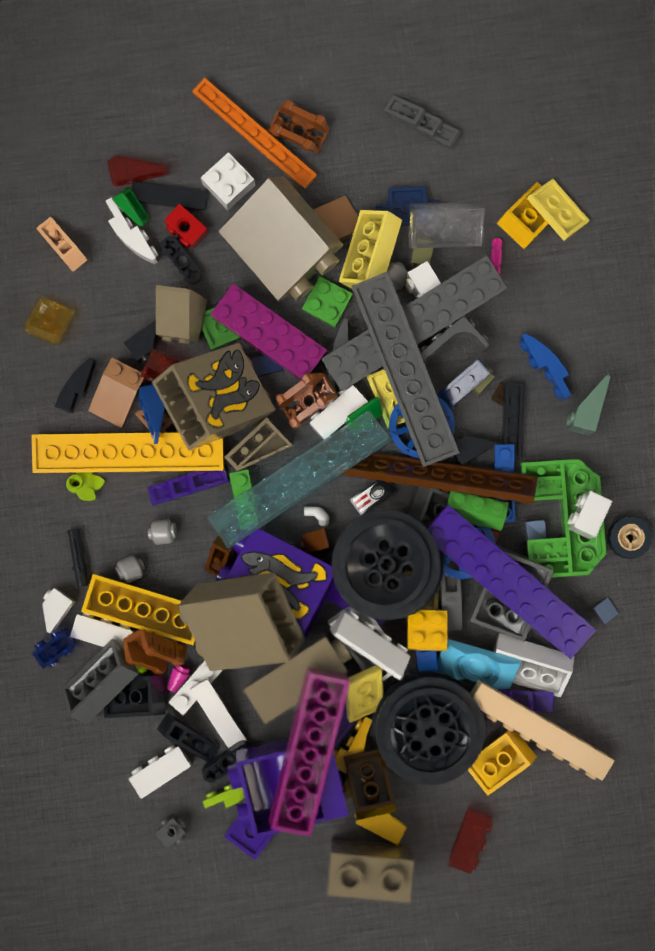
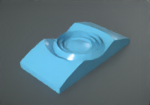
[437,639,521,690]

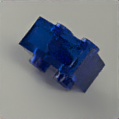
[32,627,77,669]

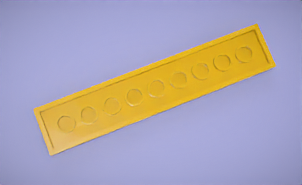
[32,432,224,473]

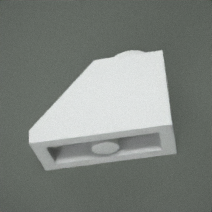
[42,588,76,633]

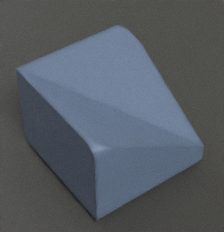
[524,520,546,540]

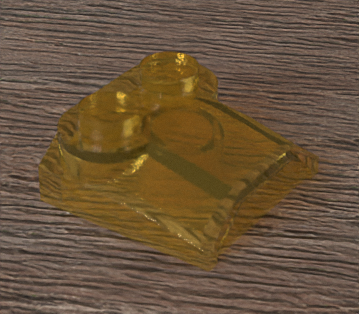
[23,295,75,345]

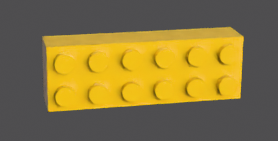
[81,574,195,645]

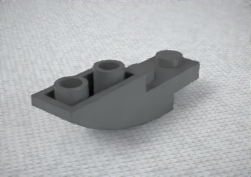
[441,553,462,631]

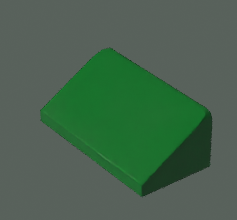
[345,397,382,434]

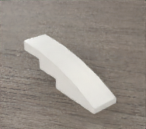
[190,678,247,748]

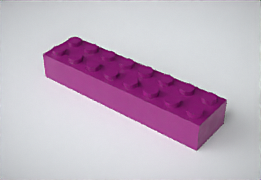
[269,666,350,836]

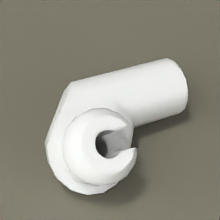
[304,506,330,526]

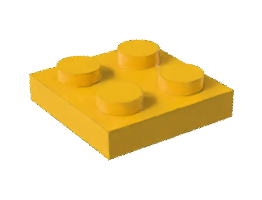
[407,610,447,651]

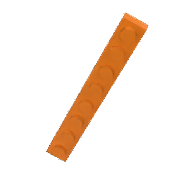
[192,77,317,190]

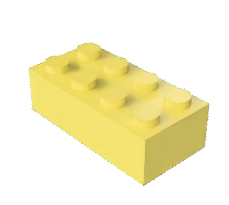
[339,210,402,289]

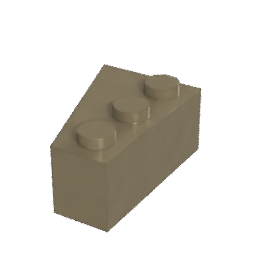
[224,417,293,471]

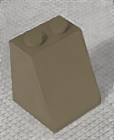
[156,285,207,346]

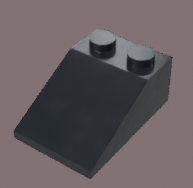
[104,675,166,718]

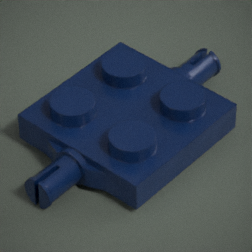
[376,186,440,227]

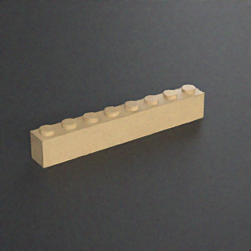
[470,679,615,781]

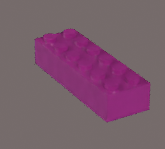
[210,284,327,381]

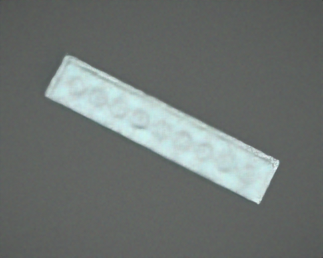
[207,411,391,549]

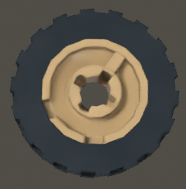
[607,516,653,559]

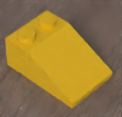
[497,182,549,249]
[468,730,537,796]

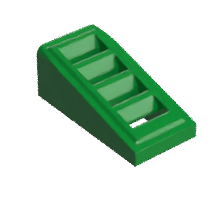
[112,187,150,227]

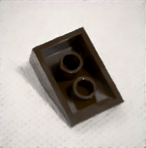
[344,749,396,820]

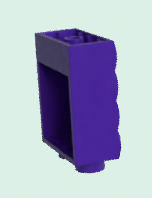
[227,738,349,838]

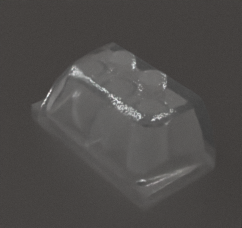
[408,203,485,248]

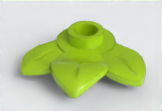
[66,472,105,501]

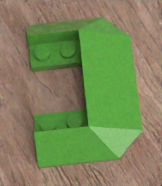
[520,459,606,577]

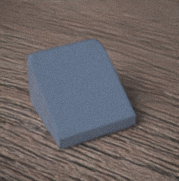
[592,597,619,624]

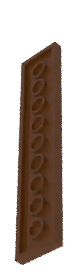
[340,448,538,503]

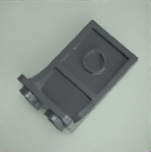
[419,316,489,364]

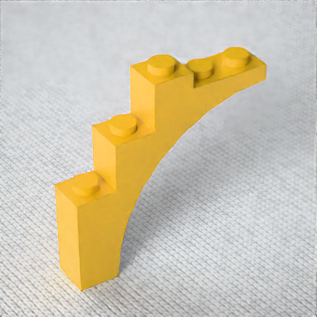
[334,716,407,845]

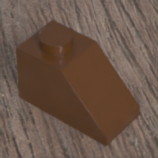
[299,528,329,554]
[205,530,237,576]

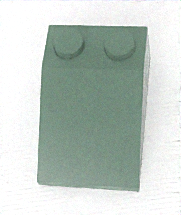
[565,375,611,436]

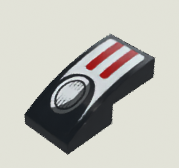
[350,480,394,515]

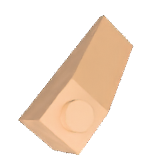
[36,216,87,272]

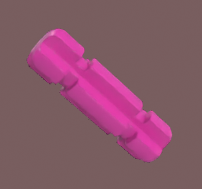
[490,238,503,274]

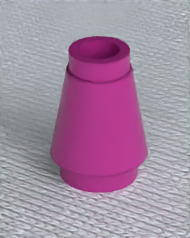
[167,664,191,693]

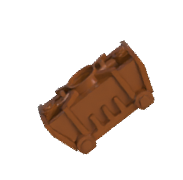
[267,100,329,155]
[275,373,338,429]
[123,629,187,675]

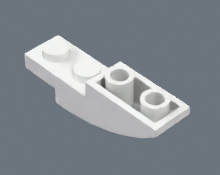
[106,197,158,264]

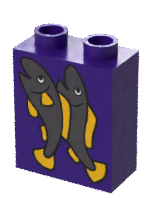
[216,526,335,641]

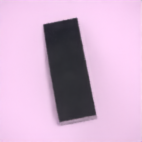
[54,358,97,413]

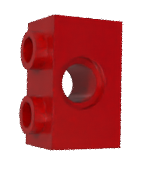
[164,204,209,249]

